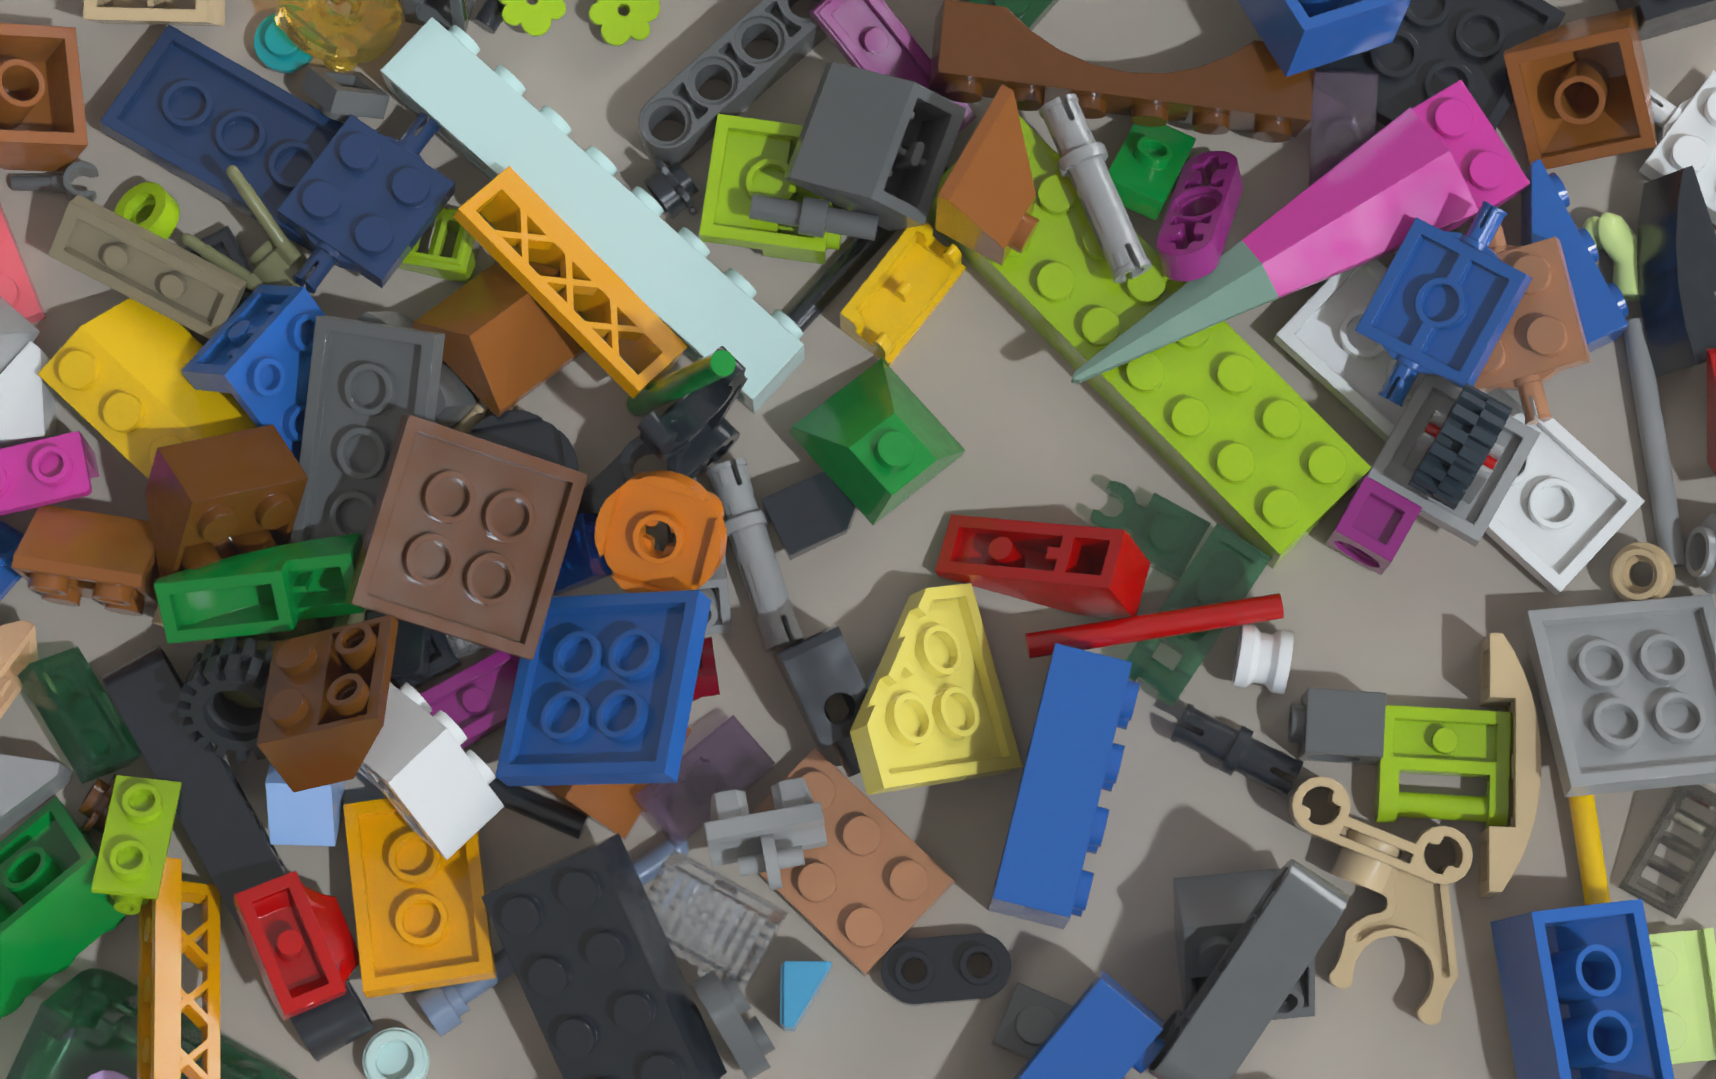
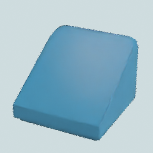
[780,961,832,1031]

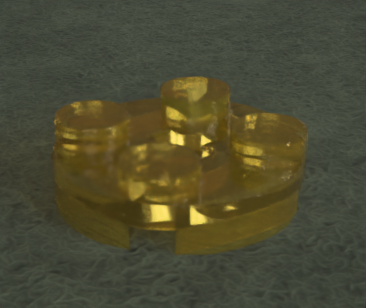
[275,0,404,72]

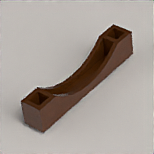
[929,0,1315,143]

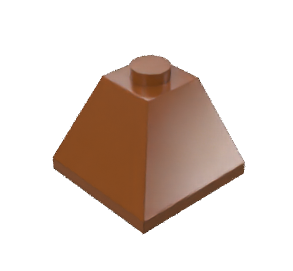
[1503,7,1657,170]
[935,84,1039,266]

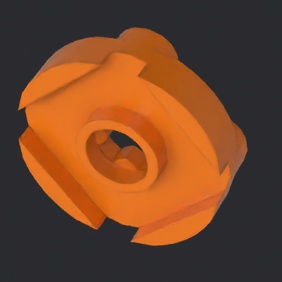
[595,470,727,593]

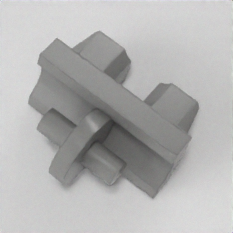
[704,777,828,890]

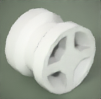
[1232,624,1294,694]

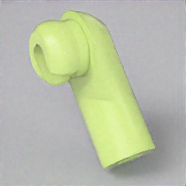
[1582,212,1639,302]

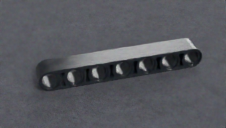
[101,645,374,1062]

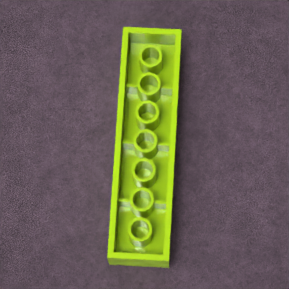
[926,116,1372,569]

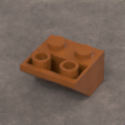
[11,505,160,616]

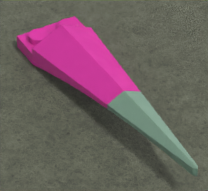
[1071,80,1530,384]

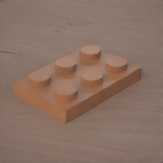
[750,747,955,976]

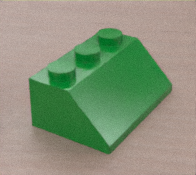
[0,796,127,1019]

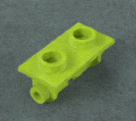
[91,775,182,915]

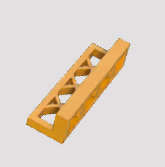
[453,166,688,399]
[137,857,220,1079]

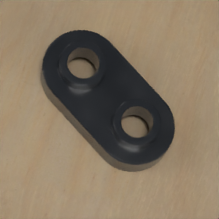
[881,933,1011,1006]

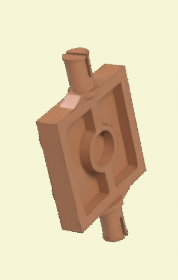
[1462,216,1592,425]

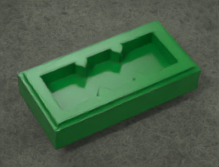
[1109,124,1196,220]

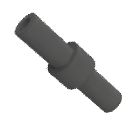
[749,194,879,241]

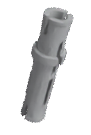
[1039,94,1152,283]
[706,458,804,652]

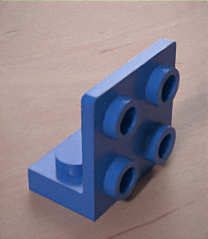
[181,284,326,463]

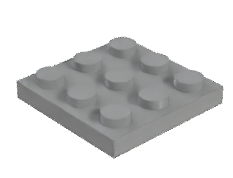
[1521,594,1716,797]

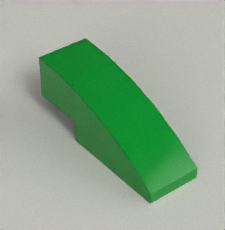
[154,533,365,644]

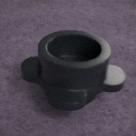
[642,156,699,219]

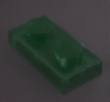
[18,646,142,784]

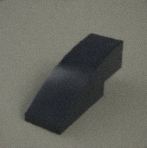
[1637,165,1716,377]

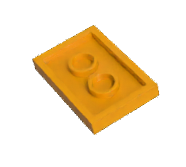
[343,798,497,998]

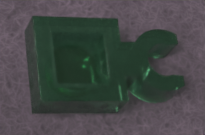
[1089,481,1210,582]

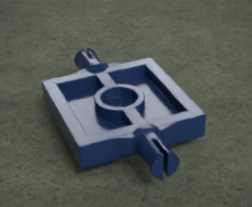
[277,112,455,294]

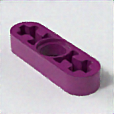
[1156,151,1243,281]

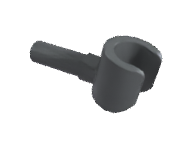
[11,161,99,202]

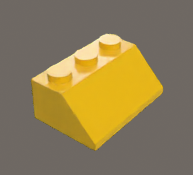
[38,298,257,479]

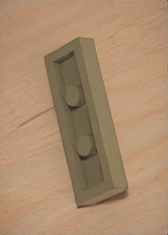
[48,194,248,339]

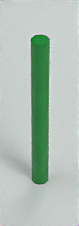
[627,350,736,416]

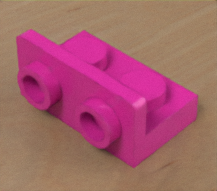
[0,431,99,516]

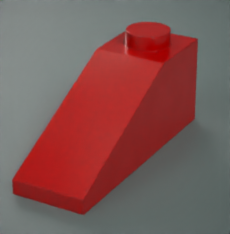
[935,514,1150,619]

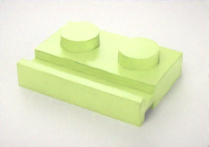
[1649,928,1716,1065]

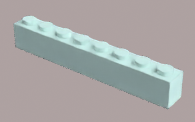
[380,17,805,414]

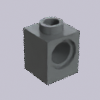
[1288,687,1386,765]

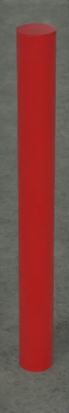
[1025,593,1284,659]

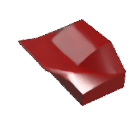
[233,870,360,1021]

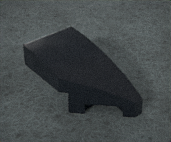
[761,472,857,560]

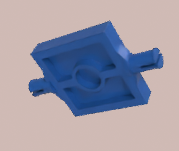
[1354,201,1533,407]

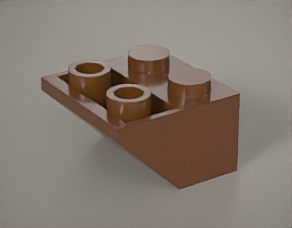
[145,424,308,578]
[257,614,398,792]

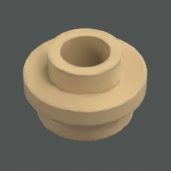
[1609,542,1675,602]

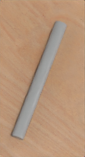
[1623,317,1686,568]

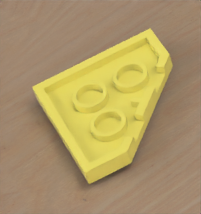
[850,583,1023,795]

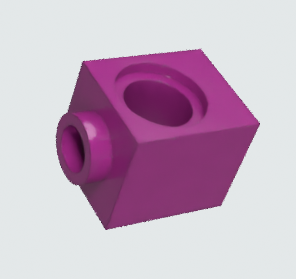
[1326,476,1423,575]

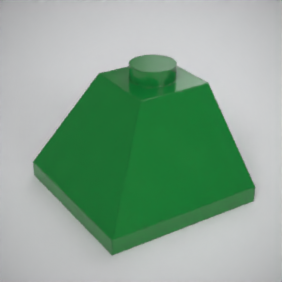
[789,358,966,525]

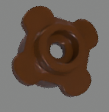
[78,773,118,834]

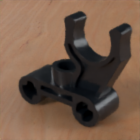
[573,346,748,556]

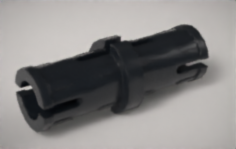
[1170,703,1304,799]

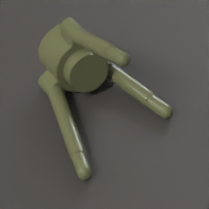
[182,165,307,293]

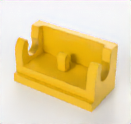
[840,221,966,367]

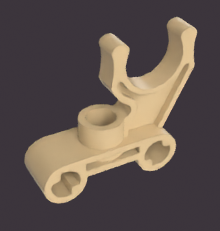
[1288,776,1473,1025]

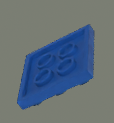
[495,590,711,786]

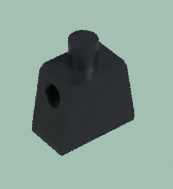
[773,626,868,777]

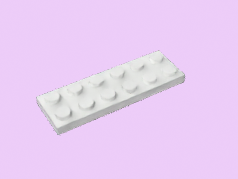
[1274,259,1645,596]

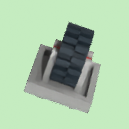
[1367,375,1541,547]

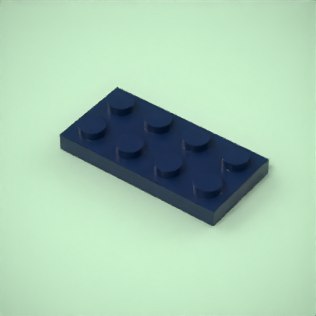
[99,24,343,252]

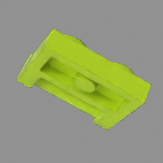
[1374,705,1511,828]

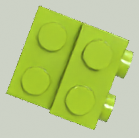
[699,114,842,265]

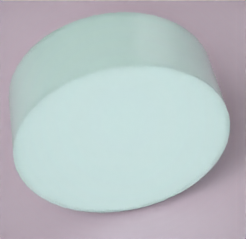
[362,1027,430,1079]

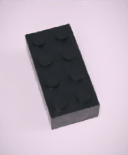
[481,833,727,1079]

